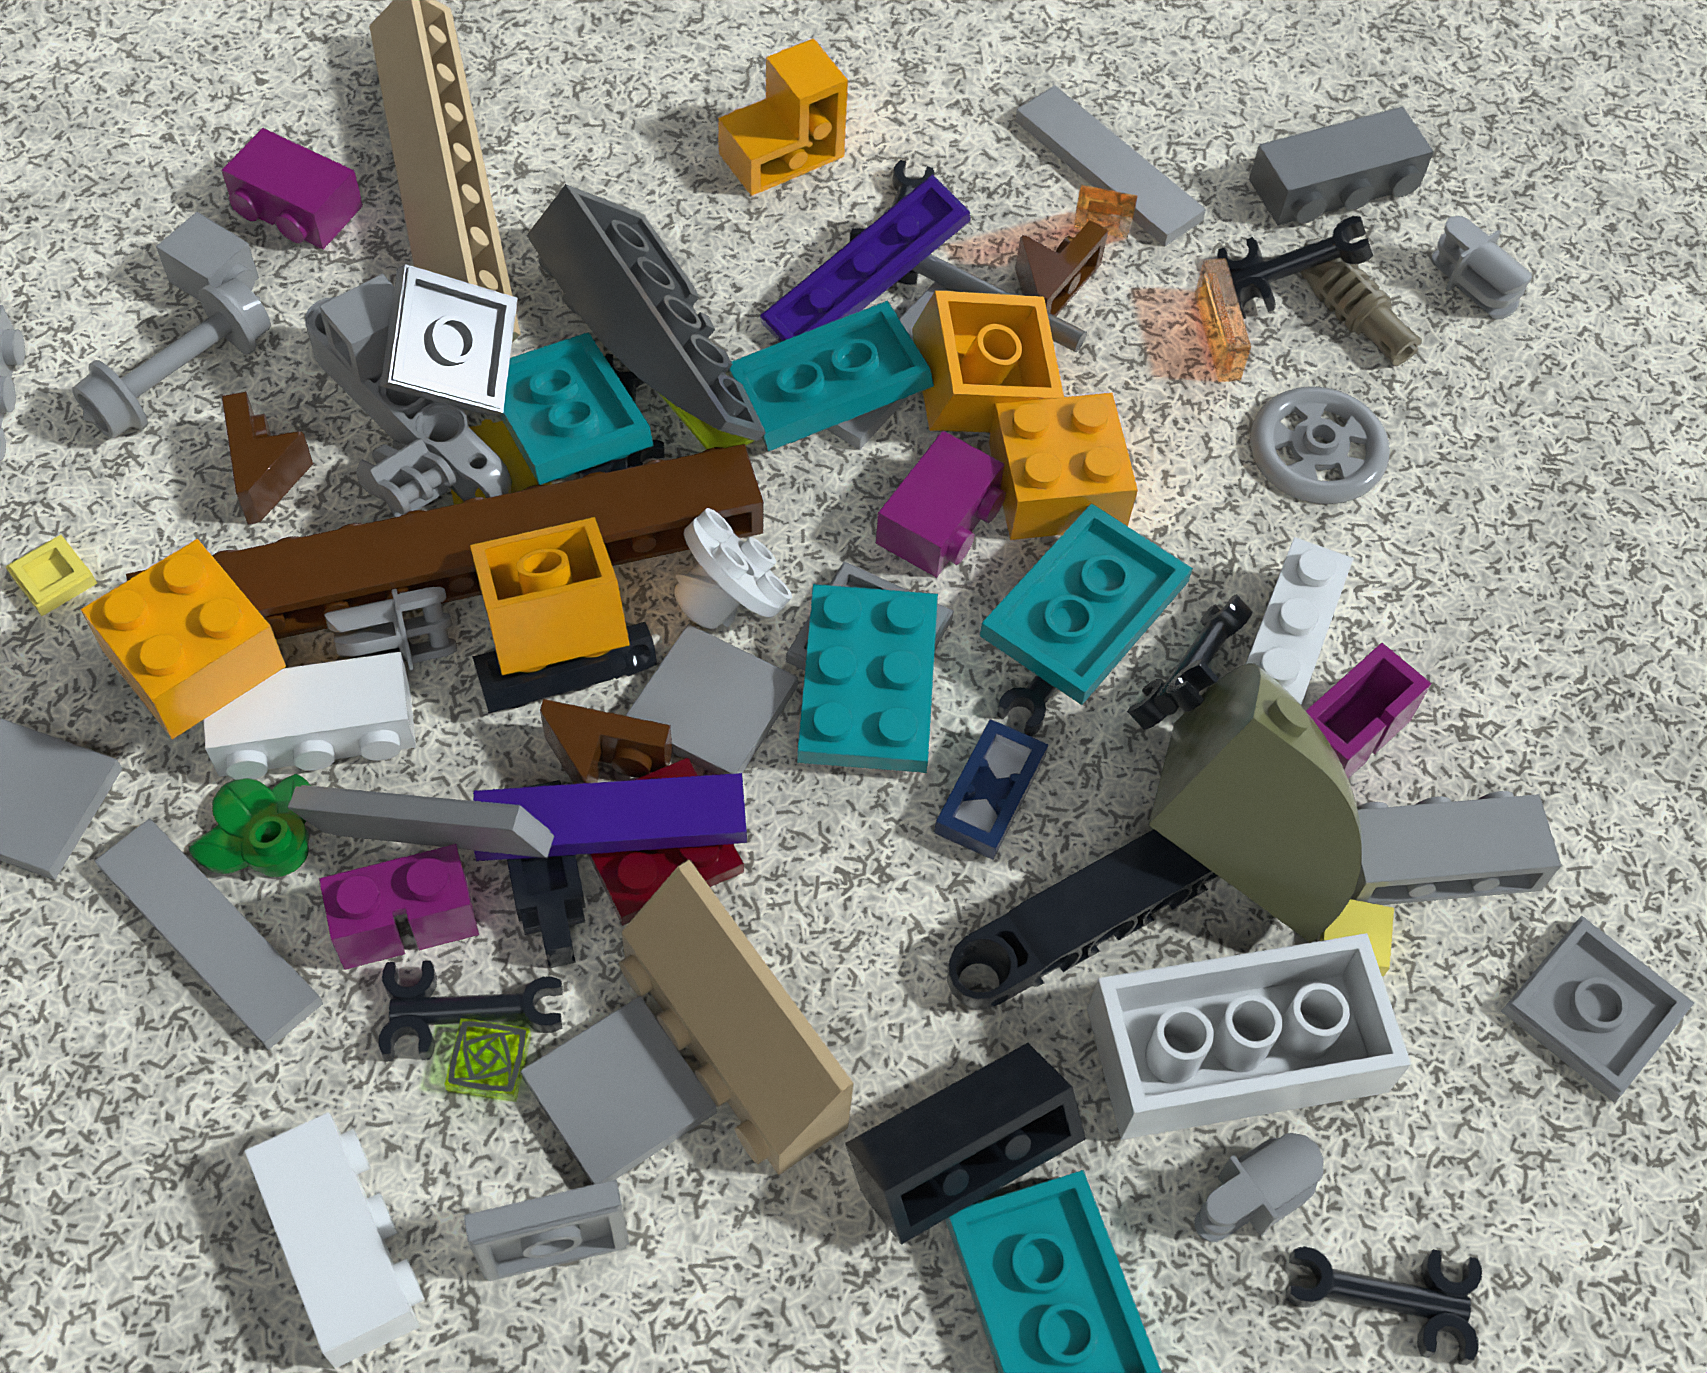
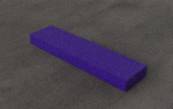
[760,174,971,342]
[473,773,747,861]

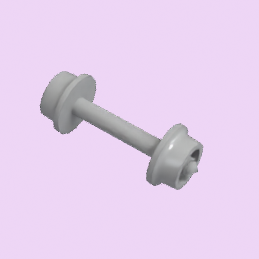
[72,278,271,438]

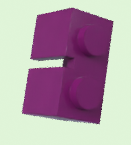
[221,128,363,250]
[875,431,1006,578]
[1306,643,1432,779]
[319,844,479,970]

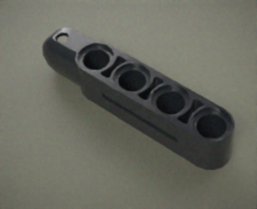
[947,829,1218,1009]

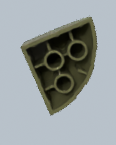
[1149,663,1362,943]

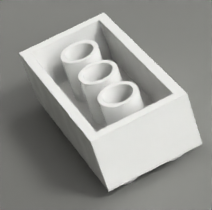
[1087,933,1411,1140]

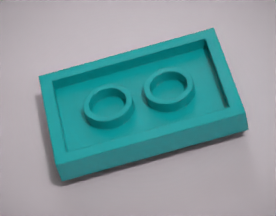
[729,300,934,452]
[499,332,654,485]
[980,503,1193,705]
[797,584,938,773]
[946,1170,1162,1373]

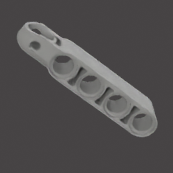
[305,297,512,501]

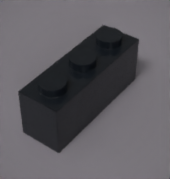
[845,1043,1086,1245]

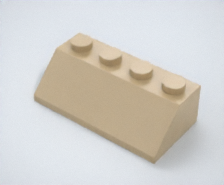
[619,860,854,1175]

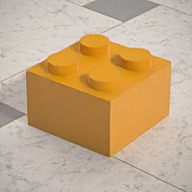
[912,290,1064,433]
[989,393,1138,540]
[470,517,630,675]
[80,538,286,740]

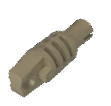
[1300,237,1422,366]

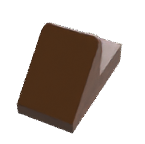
[1015,220,1109,316]
[222,392,313,525]
[540,699,673,784]

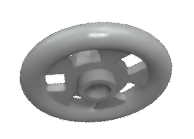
[1250,387,1390,504]

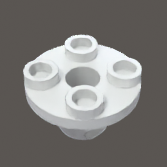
[674,508,792,629]

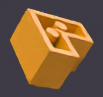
[718,38,848,196]

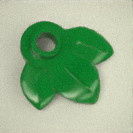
[188,774,311,877]

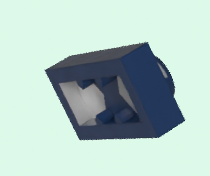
[934,719,1049,860]

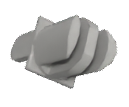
[1432,216,1532,320]
[356,438,456,517]
[324,587,457,670]
[1194,1133,1324,1242]

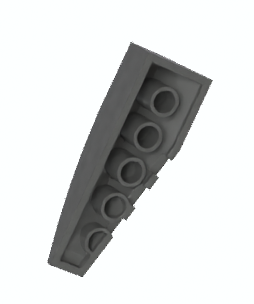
[526,184,766,441]

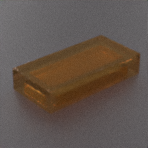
[1074,185,1138,239]
[1194,258,1251,382]

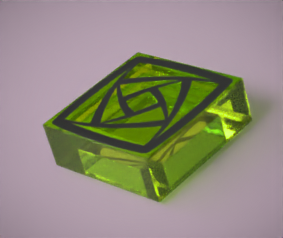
[444,1018,531,1102]

